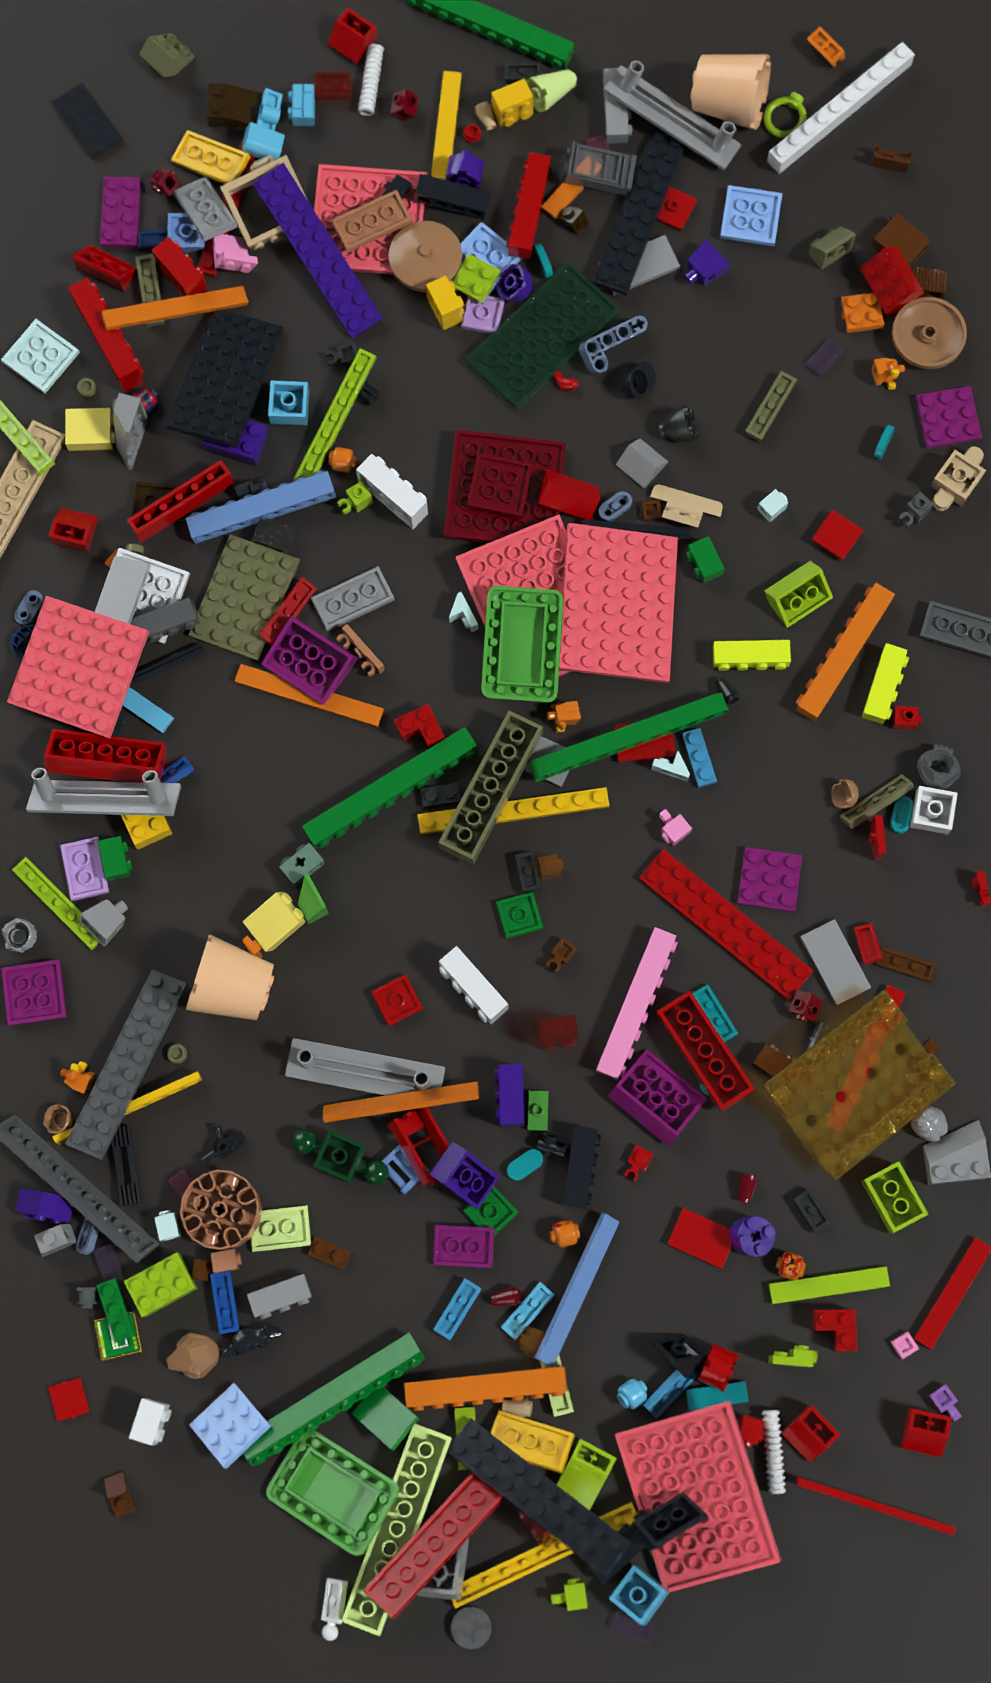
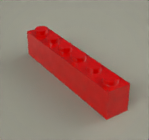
[506,152,551,259]
[127,460,234,543]

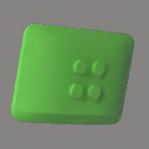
[481,586,563,703]
[266,1430,399,1556]

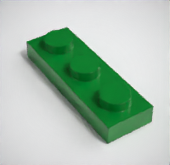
[96,1278,135,1343]

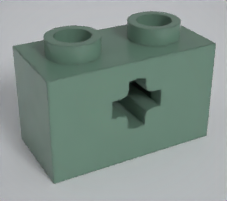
[279,843,325,887]

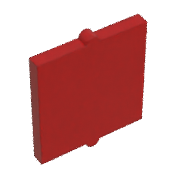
[48,1378,90,1422]

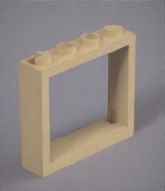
[221,155,307,250]

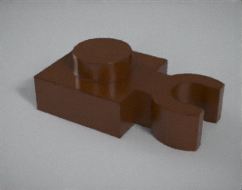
[546,937,578,973]

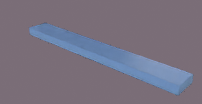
[535,1213,619,1367]

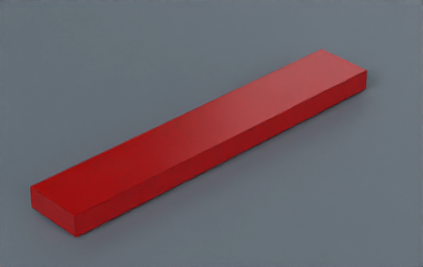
[913,1237,991,1350]

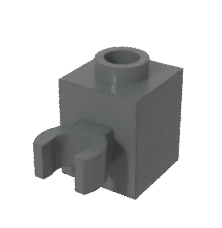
[898,492,934,528]

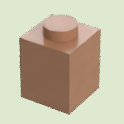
[211,1249,242,1274]

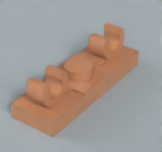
[337,624,385,677]

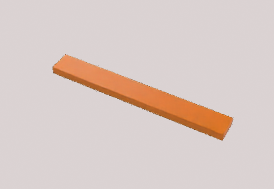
[101,286,248,330]
[235,664,384,728]
[323,1082,479,1123]

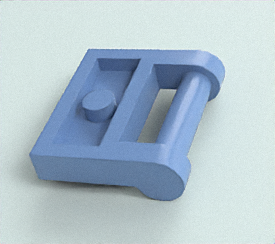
[383,1144,430,1195]

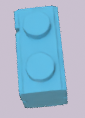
[288,84,315,126]

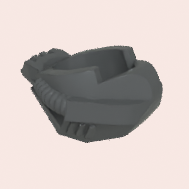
[916,744,961,789]

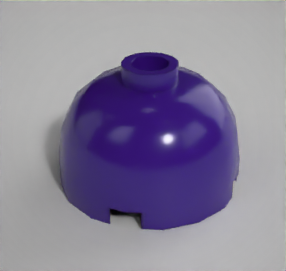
[496,264,533,302]

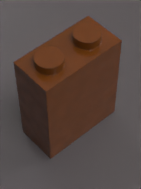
[872,213,931,267]

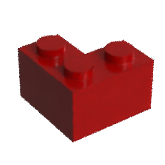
[394,704,445,749]
[812,1310,857,1351]

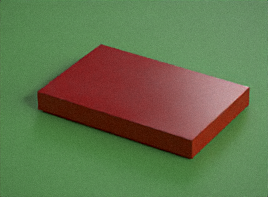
[614,722,675,763]
[667,1208,733,1269]

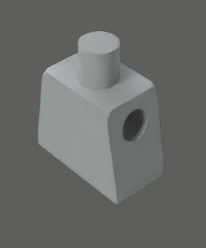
[79,900,128,947]
[34,1224,77,1257]

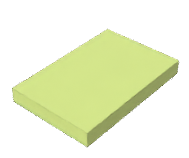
[251,1206,312,1252]

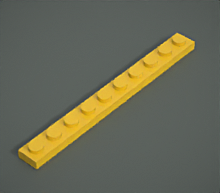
[418,787,609,834]
[451,1502,636,1608]

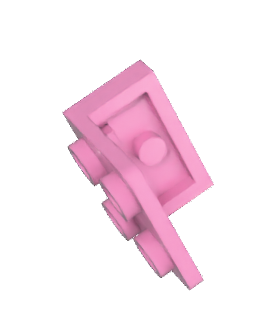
[212,234,258,273]

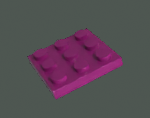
[915,386,982,449]
[737,847,802,913]
[1,960,67,1026]

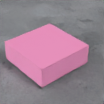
[891,1332,919,1360]

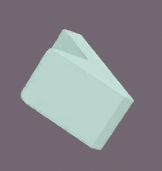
[449,592,478,633]
[651,751,690,782]

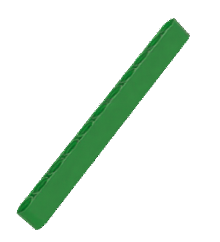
[528,693,729,782]

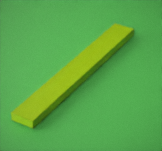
[293,348,377,482]

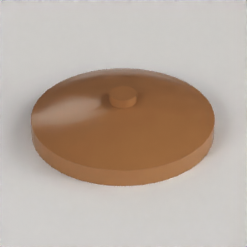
[389,221,462,292]
[892,297,967,369]

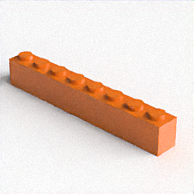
[796,583,895,722]
[404,1366,568,1411]

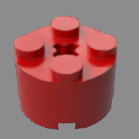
[698,1343,740,1392]

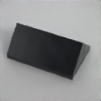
[633,1491,707,1551]

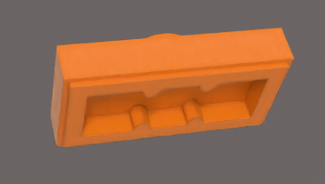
[242,936,263,958]

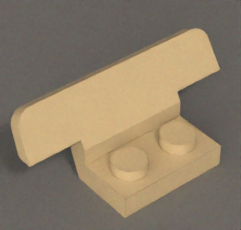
[650,484,723,527]

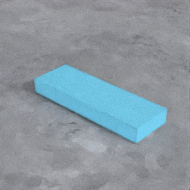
[123,687,174,734]
[501,1282,554,1340]

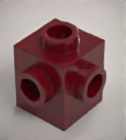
[390,89,419,121]
[149,168,181,196]
[789,990,823,1023]

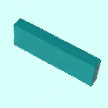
[692,984,738,1043]
[686,1381,749,1411]

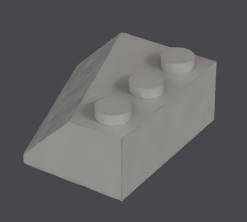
[112,393,149,470]
[923,1120,991,1185]
[417,1538,469,1600]

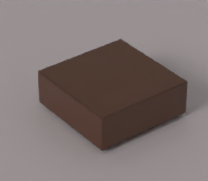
[641,500,662,522]
[192,1259,212,1282]

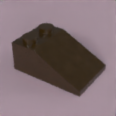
[206,83,263,128]

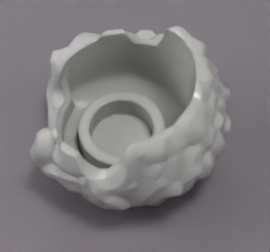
[2,918,37,953]
[911,1105,948,1142]

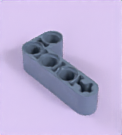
[579,316,648,375]

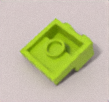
[768,1345,817,1367]

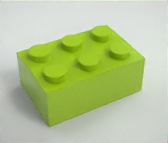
[861,1161,928,1234]
[124,1252,198,1317]

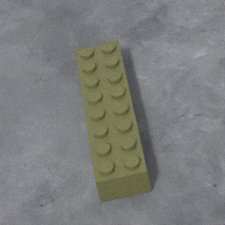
[438,711,543,865]

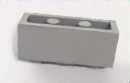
[247,1274,313,1320]

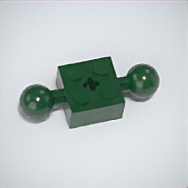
[292,1129,389,1185]

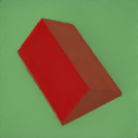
[72,245,137,292]
[538,469,600,520]

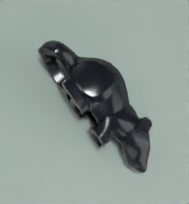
[221,1324,284,1360]

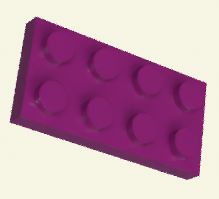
[100,177,141,248]

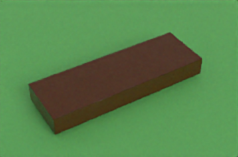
[874,946,936,983]

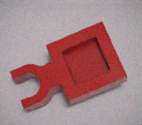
[972,871,991,906]
[624,1145,653,1182]

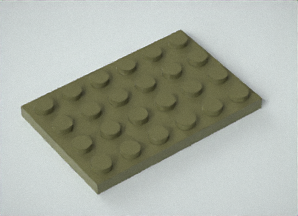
[188,534,300,662]

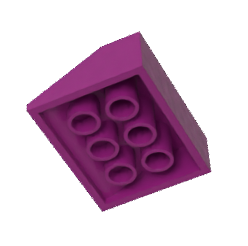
[261,616,358,705]
[608,1049,707,1146]

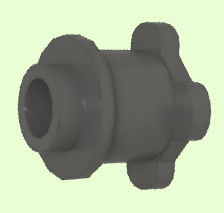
[76,1287,98,1309]

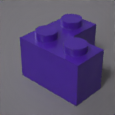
[15,1188,73,1225]

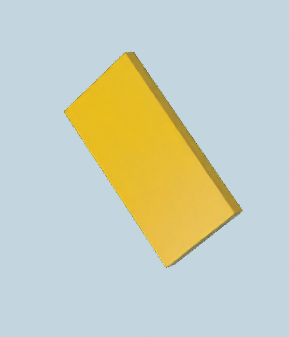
[171,130,250,184]
[491,1410,575,1474]

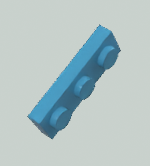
[682,728,717,788]
[433,1278,481,1340]
[643,1370,698,1419]

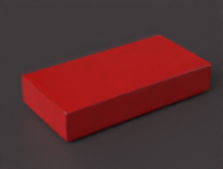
[854,923,883,965]

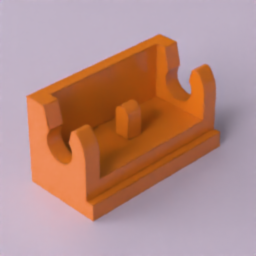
[807,27,845,67]

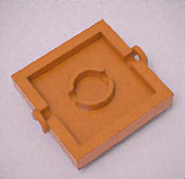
[841,293,884,333]

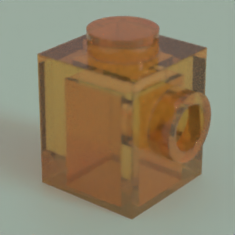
[538,854,564,880]
[518,1326,546,1359]

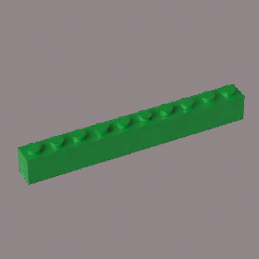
[404,0,574,70]
[302,727,477,849]
[243,1333,425,1466]

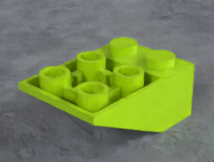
[556,1438,617,1510]

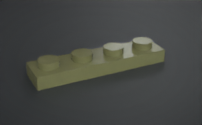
[135,254,165,327]
[745,371,797,442]
[840,774,914,829]

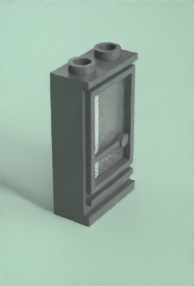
[563,141,637,196]

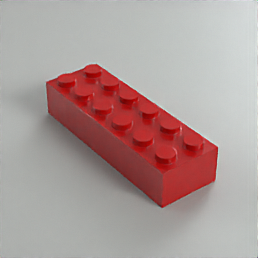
[68,277,144,393]
[44,729,167,782]
[656,991,755,1113]

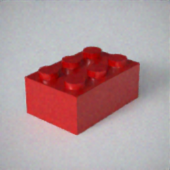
[152,237,207,296]
[860,246,924,314]

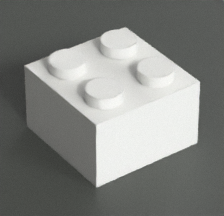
[910,786,957,835]
[129,1398,172,1445]

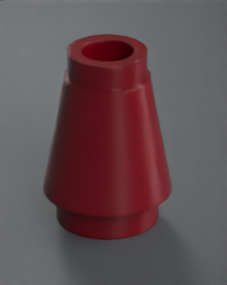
[738,1173,758,1203]
[491,1286,522,1306]

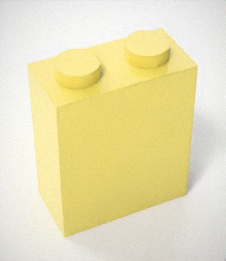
[65,408,116,451]
[243,892,306,952]

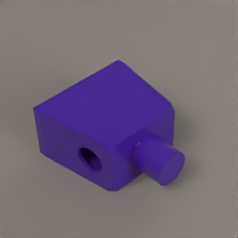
[684,239,730,285]

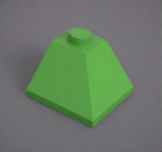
[298,873,329,925]

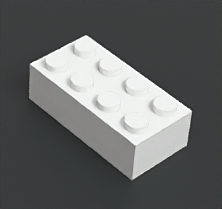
[356,454,428,529]
[439,946,508,1024]

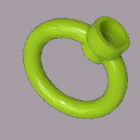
[763,92,807,138]

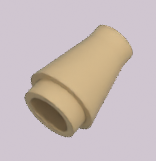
[475,101,496,131]
[502,1398,533,1418]

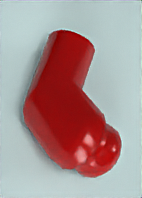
[552,371,579,391]

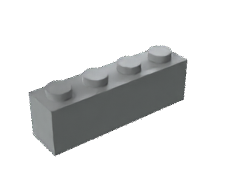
[603,68,632,144]

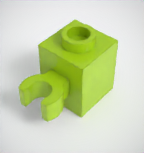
[337,481,373,515]
[551,1578,588,1611]

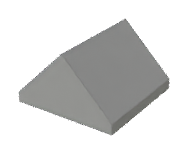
[616,439,668,489]

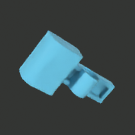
[241,88,285,160]

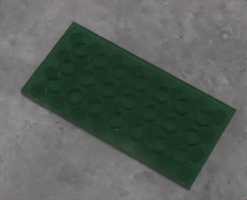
[465,261,621,410]

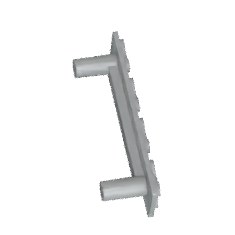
[603,61,741,170]
[26,768,181,816]
[285,1038,445,1096]

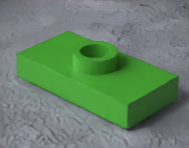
[528,1091,549,1131]

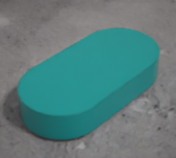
[533,243,553,278]
[874,424,895,460]
[890,796,914,834]
[507,1149,543,1181]

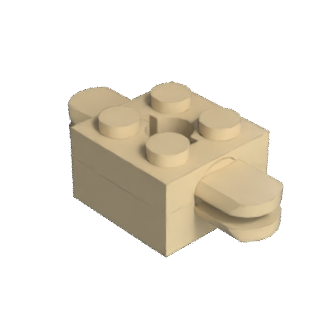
[931,447,986,511]

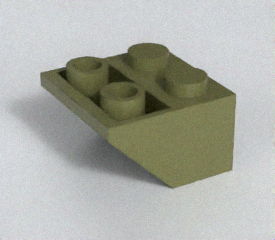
[140,33,195,77]

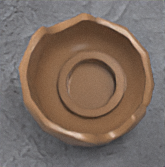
[831,779,859,808]
[43,1104,73,1134]

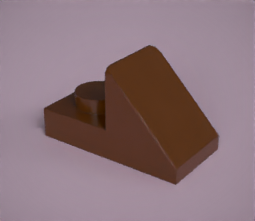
[104,1472,136,1518]

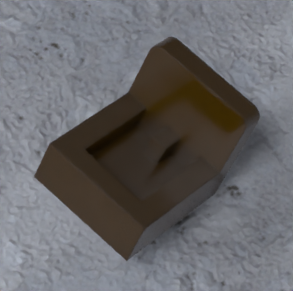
[557,205,589,235]

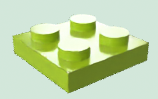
[453,253,501,304]

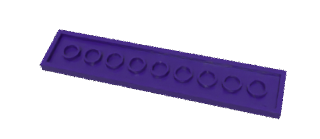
[253,163,383,339]

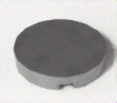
[451,1607,492,1649]

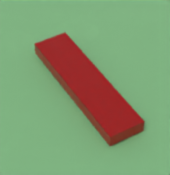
[258,577,317,647]

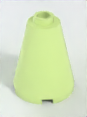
[526,70,577,112]

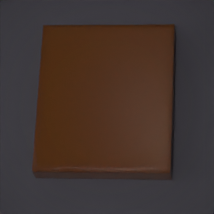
[923,1038,941,1056]

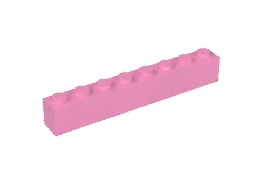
[596,927,678,1081]

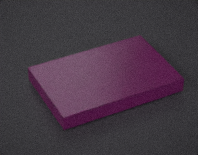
[433,1225,494,1268]

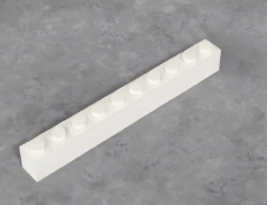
[767,42,915,174]

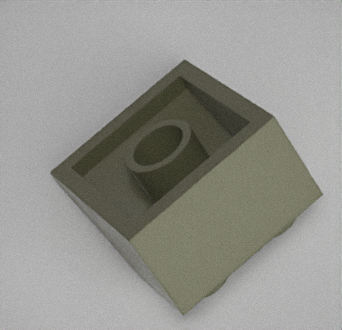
[809,226,856,270]

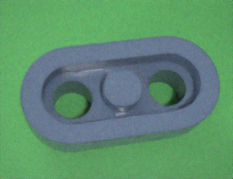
[599,491,632,522]
[15,590,44,626]
[76,1218,100,1255]

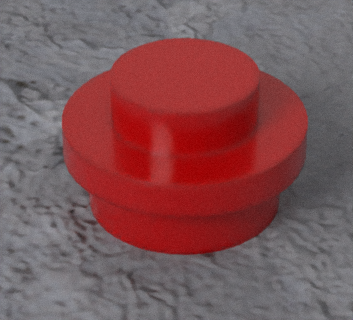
[463,124,481,143]

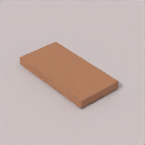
[331,190,413,253]

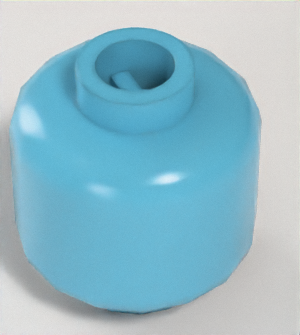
[617,1379,647,1409]

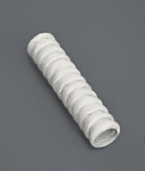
[358,44,384,116]
[761,1410,786,1494]

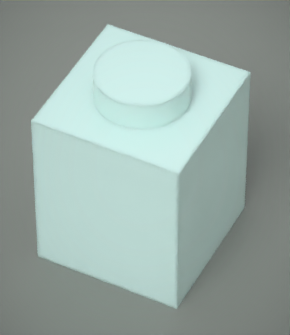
[757,489,788,522]
[154,1210,181,1242]

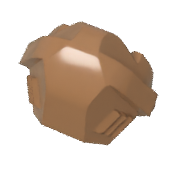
[166,1333,220,1379]

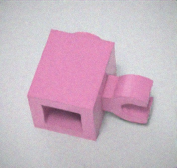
[659,809,692,846]

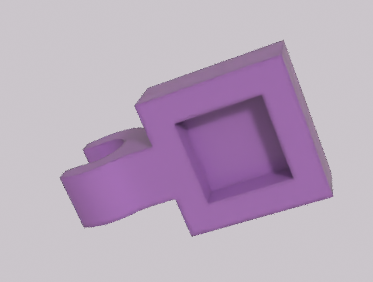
[929,1384,962,1421]

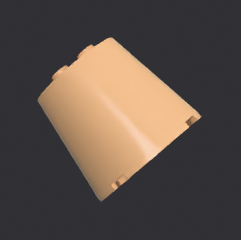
[691,54,771,130]
[186,935,275,1021]

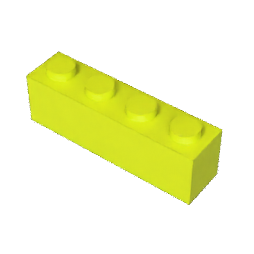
[713,640,791,671]
[861,643,909,724]

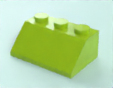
[764,561,833,628]

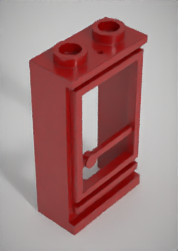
[387,1107,450,1187]

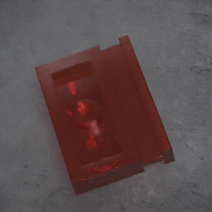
[315,72,351,100]

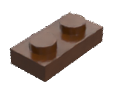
[308,1237,352,1270]

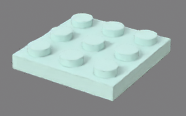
[1,319,80,394]

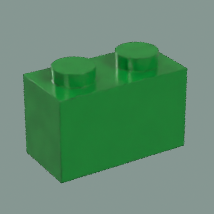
[686,536,725,583]
[98,836,133,881]

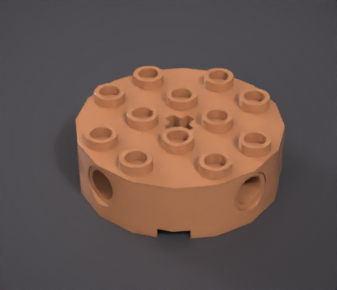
[180,1170,262,1251]

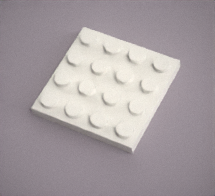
[116,548,190,644]

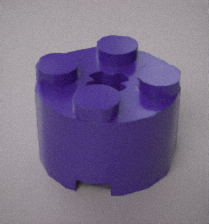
[445,150,484,188]
[729,1216,776,1257]

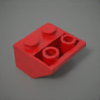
[327,7,377,64]
[49,508,99,552]
[781,1405,840,1463]
[901,1408,952,1457]

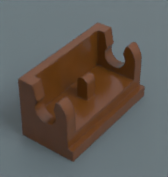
[871,145,912,173]

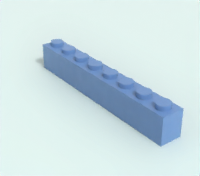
[186,471,336,544]

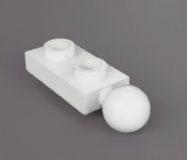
[321,1578,348,1641]

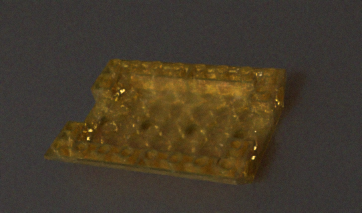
[763,990,956,1180]

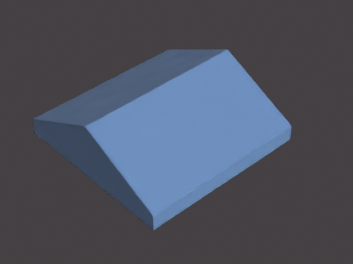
[168,213,205,253]

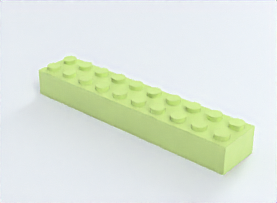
[342,1423,452,1636]

